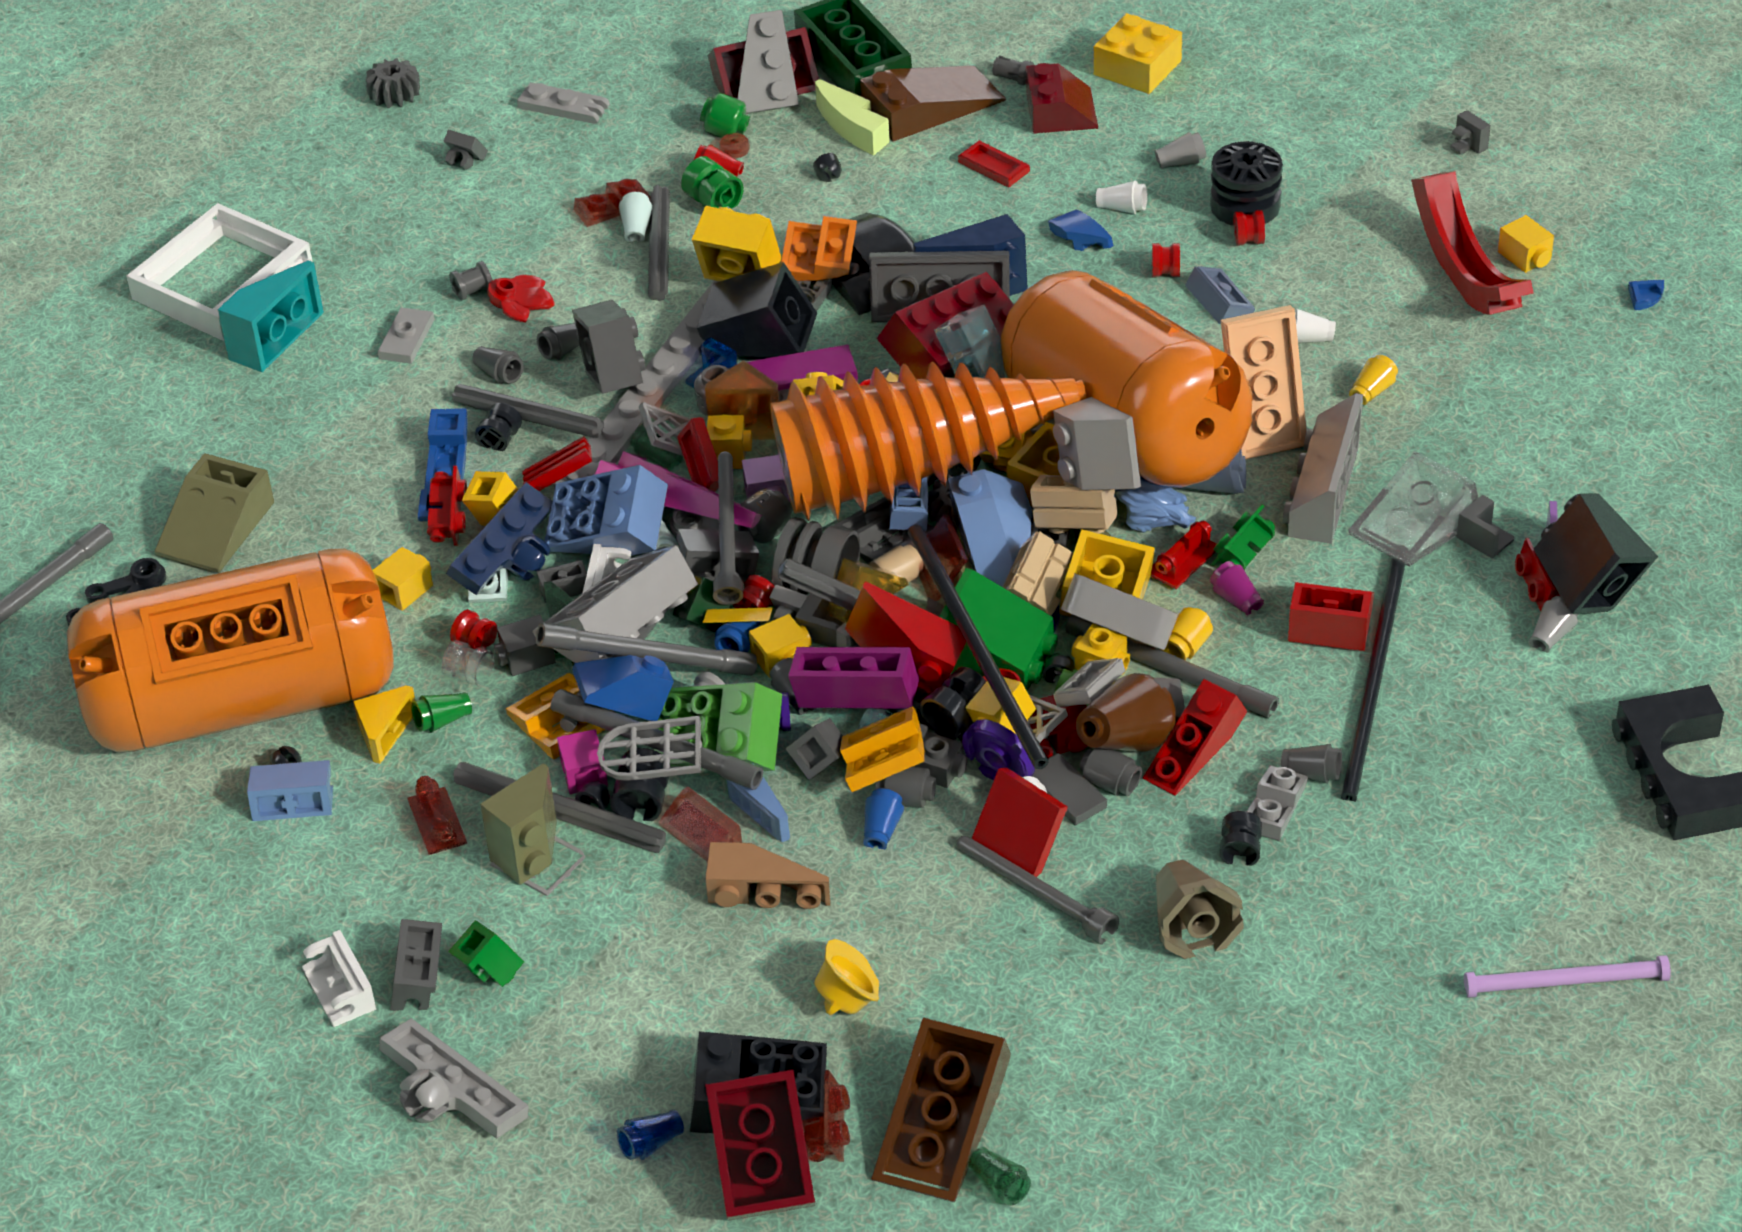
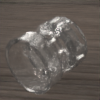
[442,640,494,687]

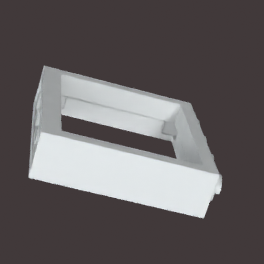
[126,203,312,341]

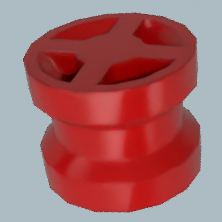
[1233,210,1265,246]
[1152,243,1180,278]
[732,574,775,609]
[450,609,497,656]

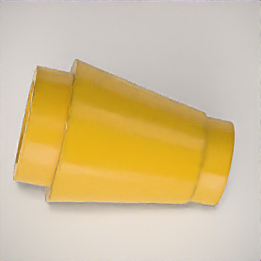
[1349,354,1398,405]

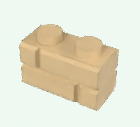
[1030,475,1117,534]
[1003,531,1073,616]

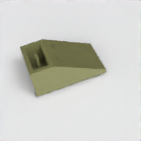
[155,453,274,573]

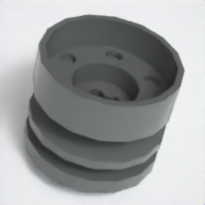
[772,517,860,608]

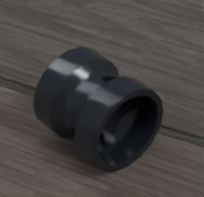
[475,403,522,452]
[1219,811,1262,866]

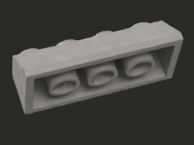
[1282,393,1363,544]
[532,545,698,663]

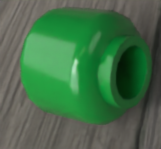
[700,93,750,139]

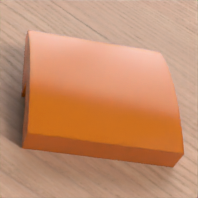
[781,216,857,281]

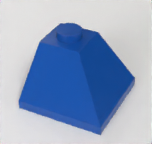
[572,655,674,721]

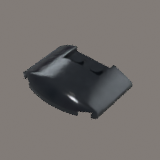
[832,212,916,315]

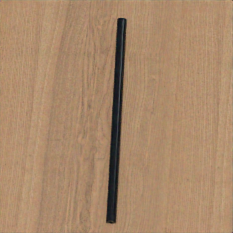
[908,524,1049,770]
[1341,547,1408,802]

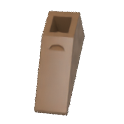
[706,842,831,909]

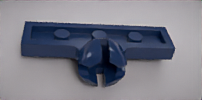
[446,482,553,595]

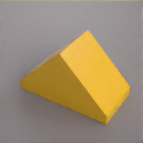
[353,685,415,764]

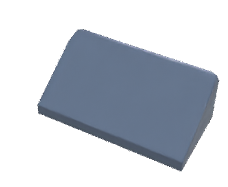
[1185,266,1255,325]

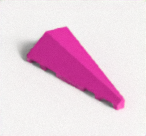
[595,451,762,528]

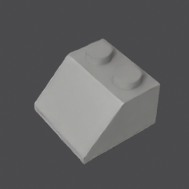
[1053,397,1141,490]

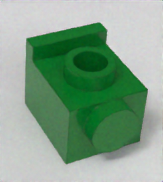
[448,920,525,987]

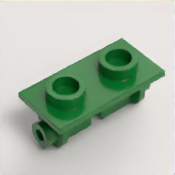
[1210,504,1275,570]

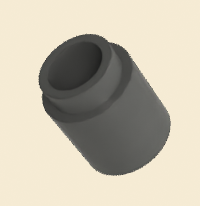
[1080,748,1142,796]
[875,767,936,808]

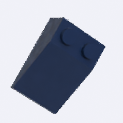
[913,214,1028,296]

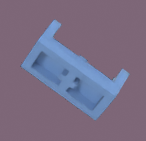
[247,760,333,821]

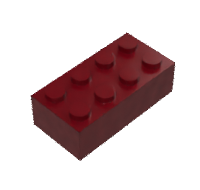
[876,272,1014,379]

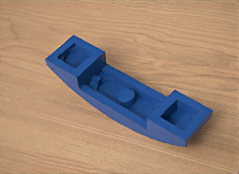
[418,408,467,522]

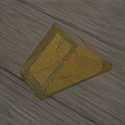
[827,558,909,624]

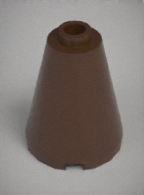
[1076,673,1175,752]

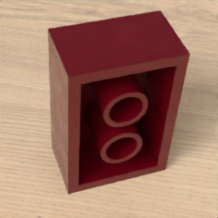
[706,1070,816,1221]

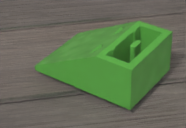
[653,682,782,771]

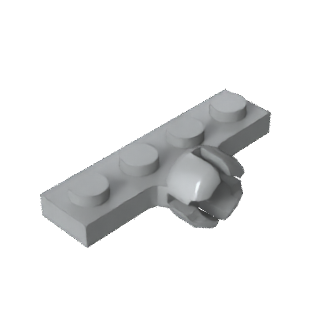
[379,1018,529,1139]

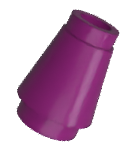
[1210,561,1264,616]

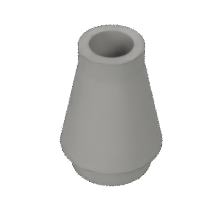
[1155,132,1206,169]
[1529,596,1579,653]

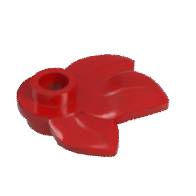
[487,275,555,323]

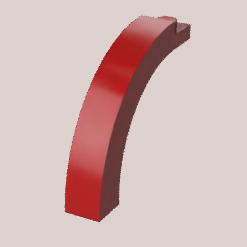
[1411,171,1534,315]

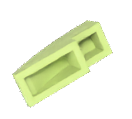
[815,79,889,156]

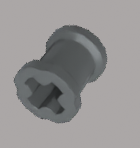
[449,261,493,301]

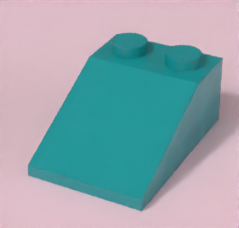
[218,260,324,372]

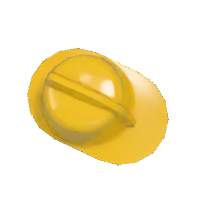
[814,939,879,1015]

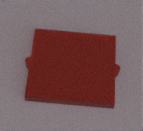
[919,515,968,601]

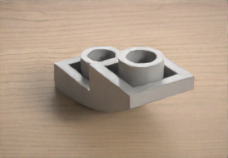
[1247,765,1308,841]

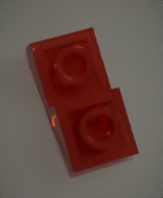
[573,179,651,227]

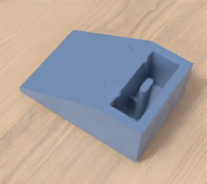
[545,465,668,556]

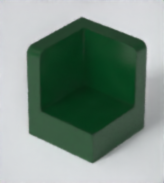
[673,574,730,632]

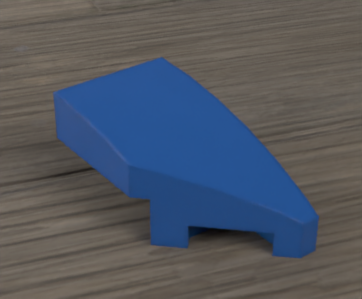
[1048,209,1114,251]

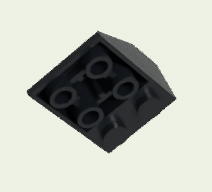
[690,1031,827,1133]

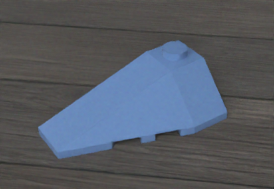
[948,469,1033,587]

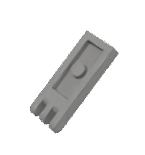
[517,82,610,124]

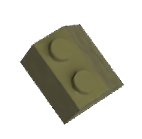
[480,763,557,885]

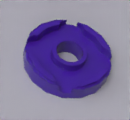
[962,719,1035,781]

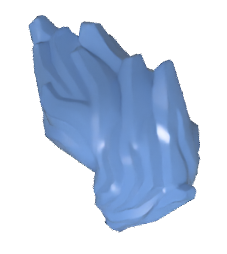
[1114,477,1196,533]

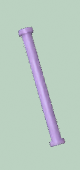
[1464,955,1671,998]

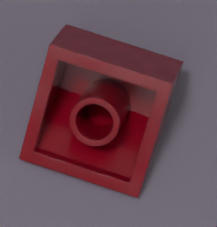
[1026,63,1098,134]

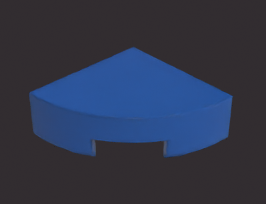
[1628,280,1664,311]

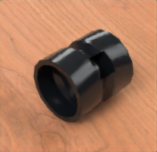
[920,667,986,740]
[610,748,669,822]

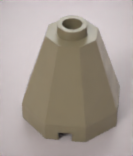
[1156,859,1244,959]

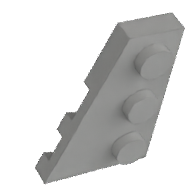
[737,10,799,114]

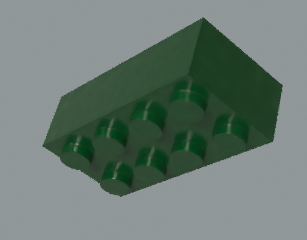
[794,0,912,97]

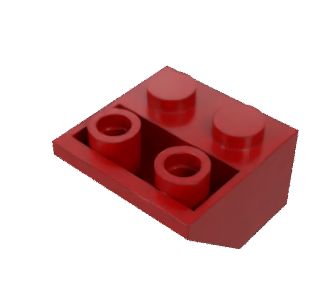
[1288,582,1374,651]

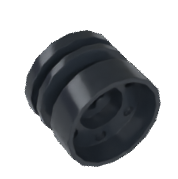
[1210,141,1283,226]

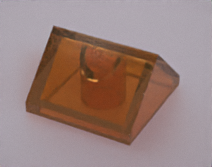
[705,360,779,440]

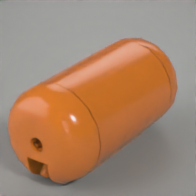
[1001,270,1252,488]
[67,548,394,752]

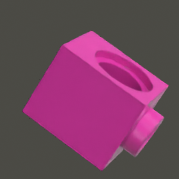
[557,729,608,795]

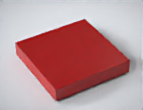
[971,767,1068,877]

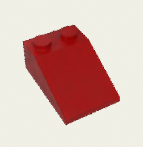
[845,581,966,701]

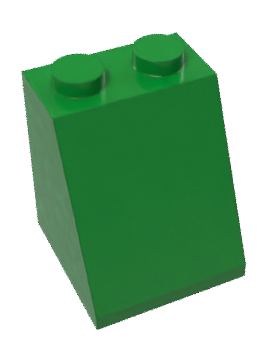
[939,568,1058,691]

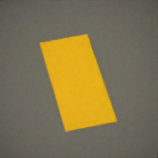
[703,608,773,623]

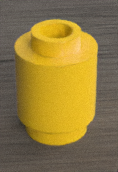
[1160,607,1213,660]

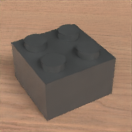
[572,299,646,394]

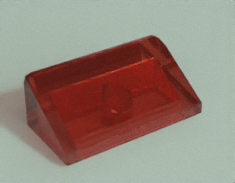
[658,786,742,862]

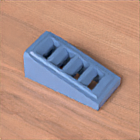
[889,477,928,531]
[727,763,790,842]

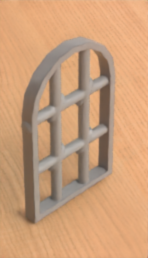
[597,716,702,781]

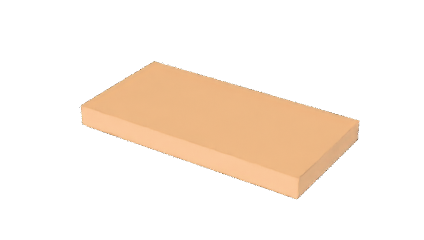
[1221,305,1307,459]

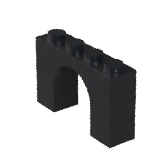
[1612,684,1742,840]

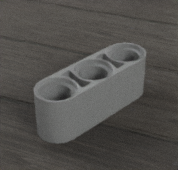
[1061,573,1179,650]

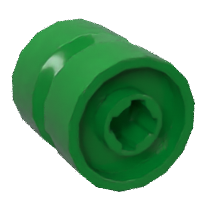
[681,156,744,209]

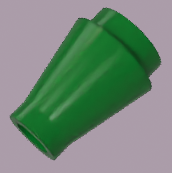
[411,692,472,733]

